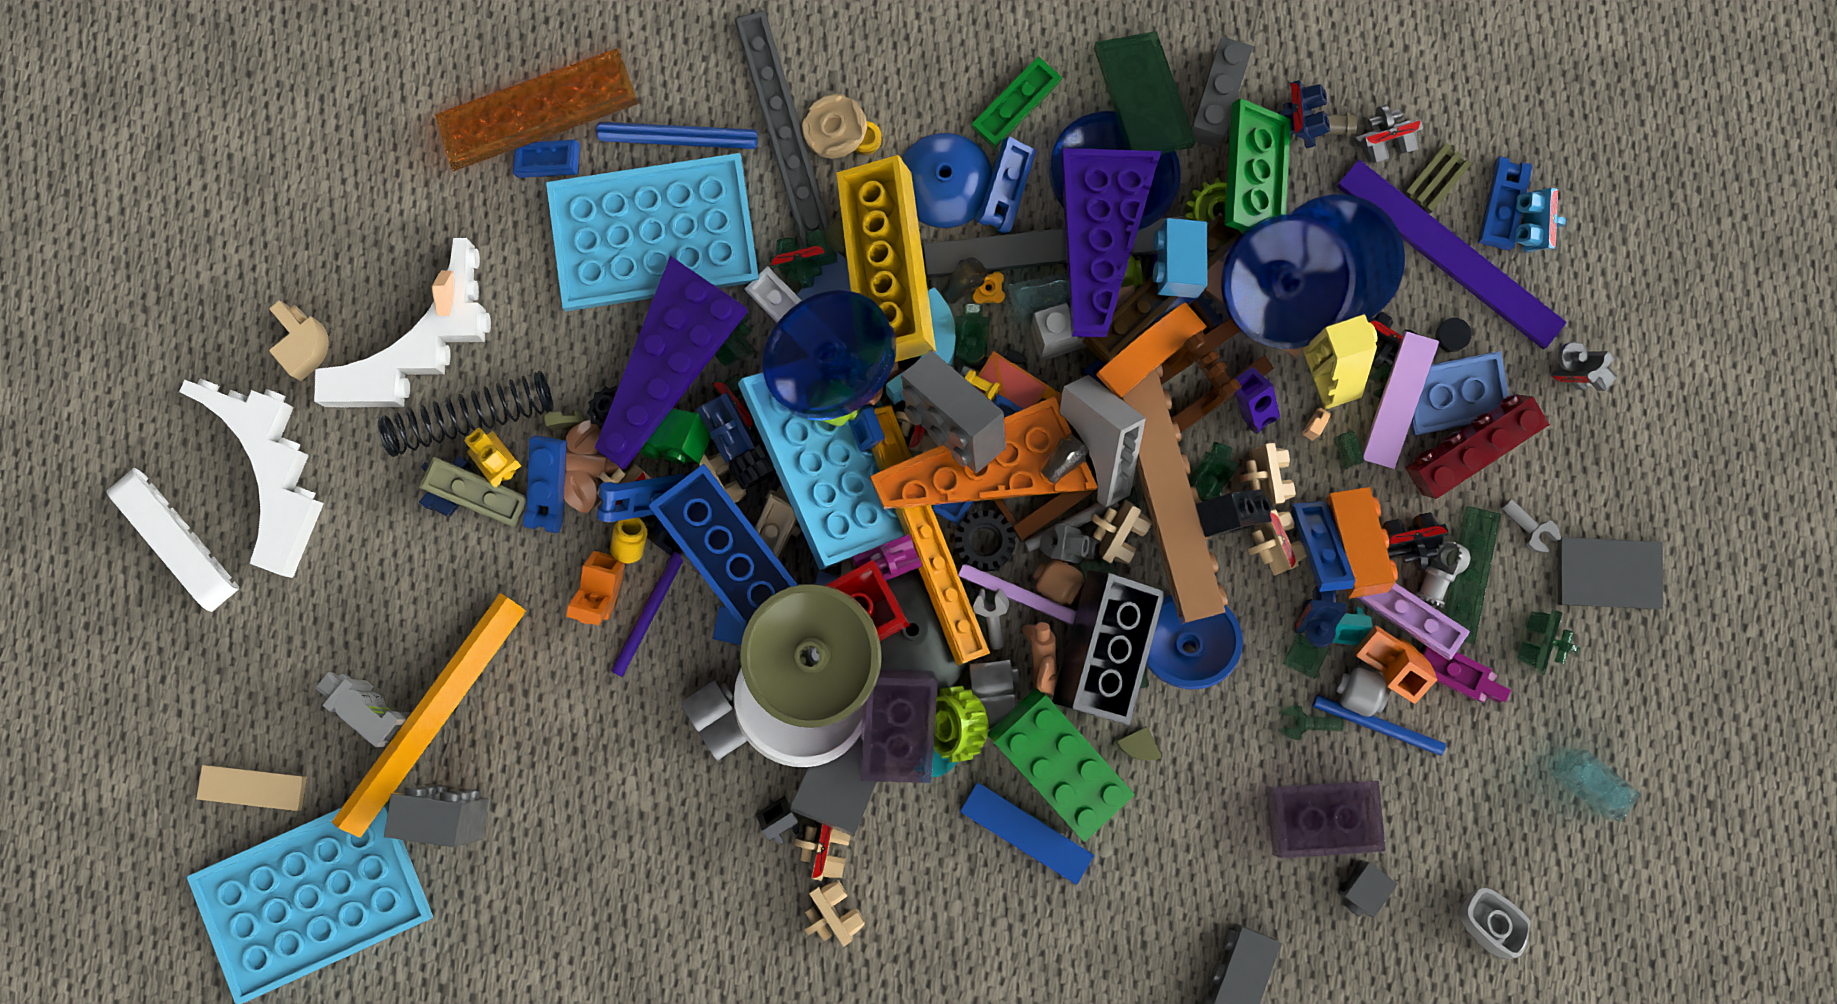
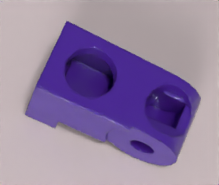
[1234,366,1280,434]

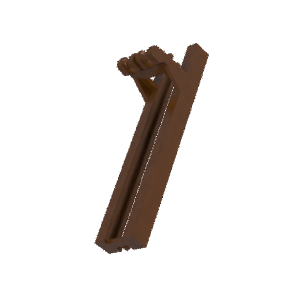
[991,315,1274,542]

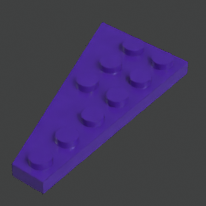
[1061,148,1161,337]
[595,256,748,470]

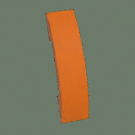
[1096,302,1208,399]

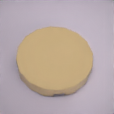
[802,94,867,159]

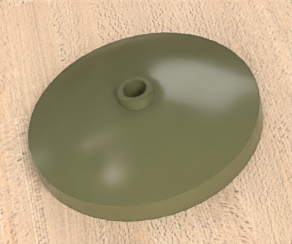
[740,584,882,728]

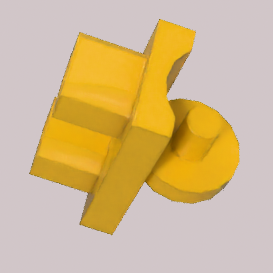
[464,428,521,488]

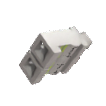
[316,672,411,747]

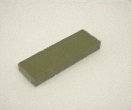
[418,456,527,527]

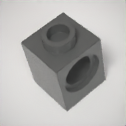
[1338,860,1398,918]

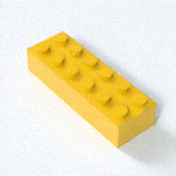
[836,155,936,367]

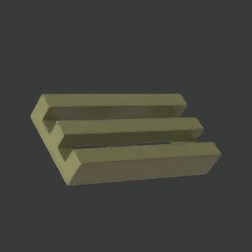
[1404,143,1472,214]

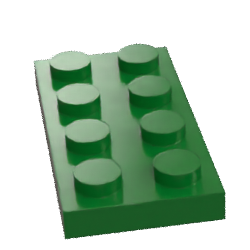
[1225,98,1291,244]

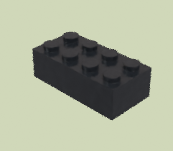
[1052,570,1165,725]

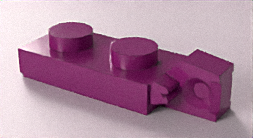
[1421,645,1511,703]

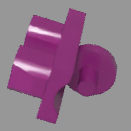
[852,534,922,580]

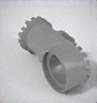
[1415,541,1470,608]

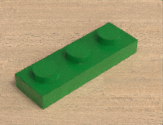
[971,56,1062,150]

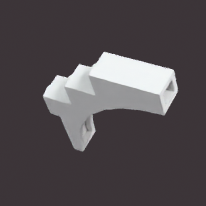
[314,238,491,407]
[179,379,324,578]

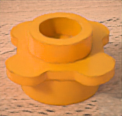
[972,271,1005,304]

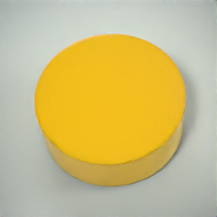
[854,121,882,155]

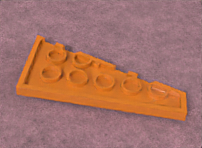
[869,396,1098,509]

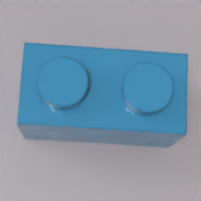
[1153,218,1207,298]

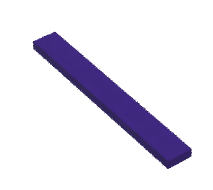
[1336,160,1567,349]

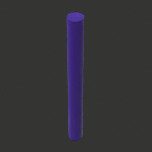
[611,551,684,677]

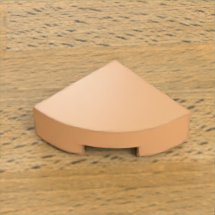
[432,271,454,316]
[1302,407,1330,441]

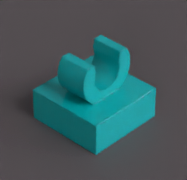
[1332,607,1372,645]

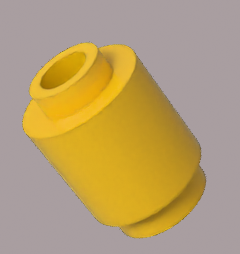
[610,517,647,564]

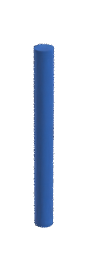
[1312,694,1446,756]

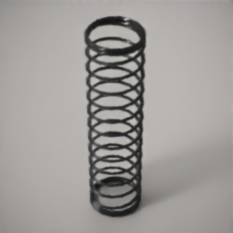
[377,371,554,457]

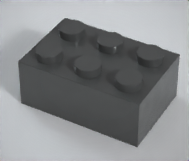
[901,350,1006,473]
[384,784,489,847]

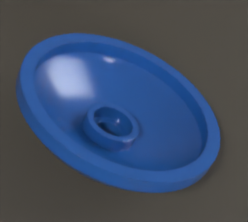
[902,133,993,228]
[1146,595,1243,689]

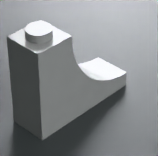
[1029,303,1087,362]
[1060,375,1146,508]

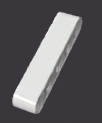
[107,468,239,612]

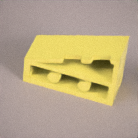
[1303,314,1377,410]

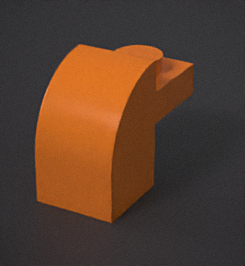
[566,551,625,626]
[1354,625,1438,704]

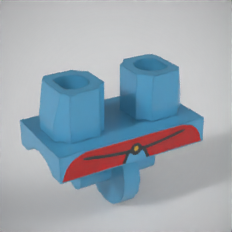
[1515,188,1566,252]

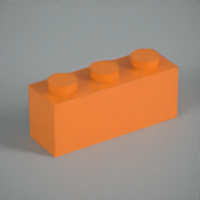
[1326,487,1398,599]

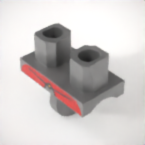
[1354,104,1423,163]

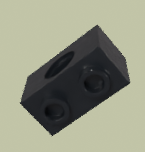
[1196,489,1272,537]

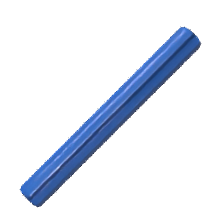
[596,122,758,149]

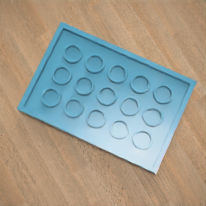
[546,153,759,312]
[738,345,905,570]
[187,802,434,1004]

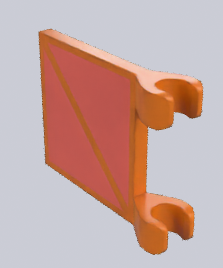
[974,351,1062,409]

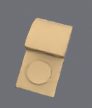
[269,300,329,381]

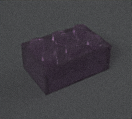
[859,669,938,783]
[1266,779,1386,858]

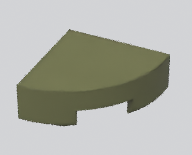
[544,410,584,432]
[1116,726,1162,761]

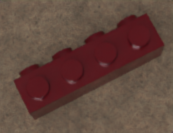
[1405,394,1550,499]

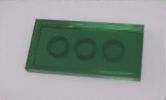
[1094,31,1196,154]

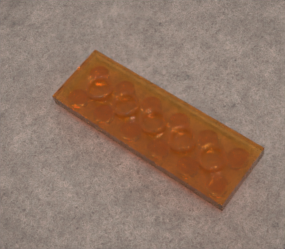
[435,48,639,171]

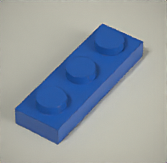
[1291,500,1356,592]

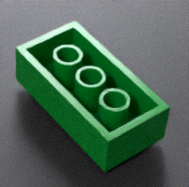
[988,688,1135,842]

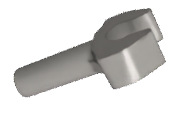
[1501,499,1561,553]
[973,589,1009,650]

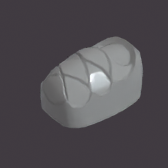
[1457,888,1531,960]

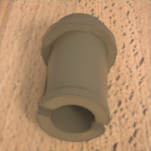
[1325,112,1357,138]

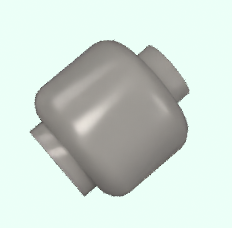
[1336,667,1391,717]

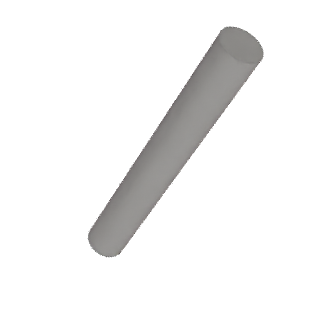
[1024,502,1120,552]

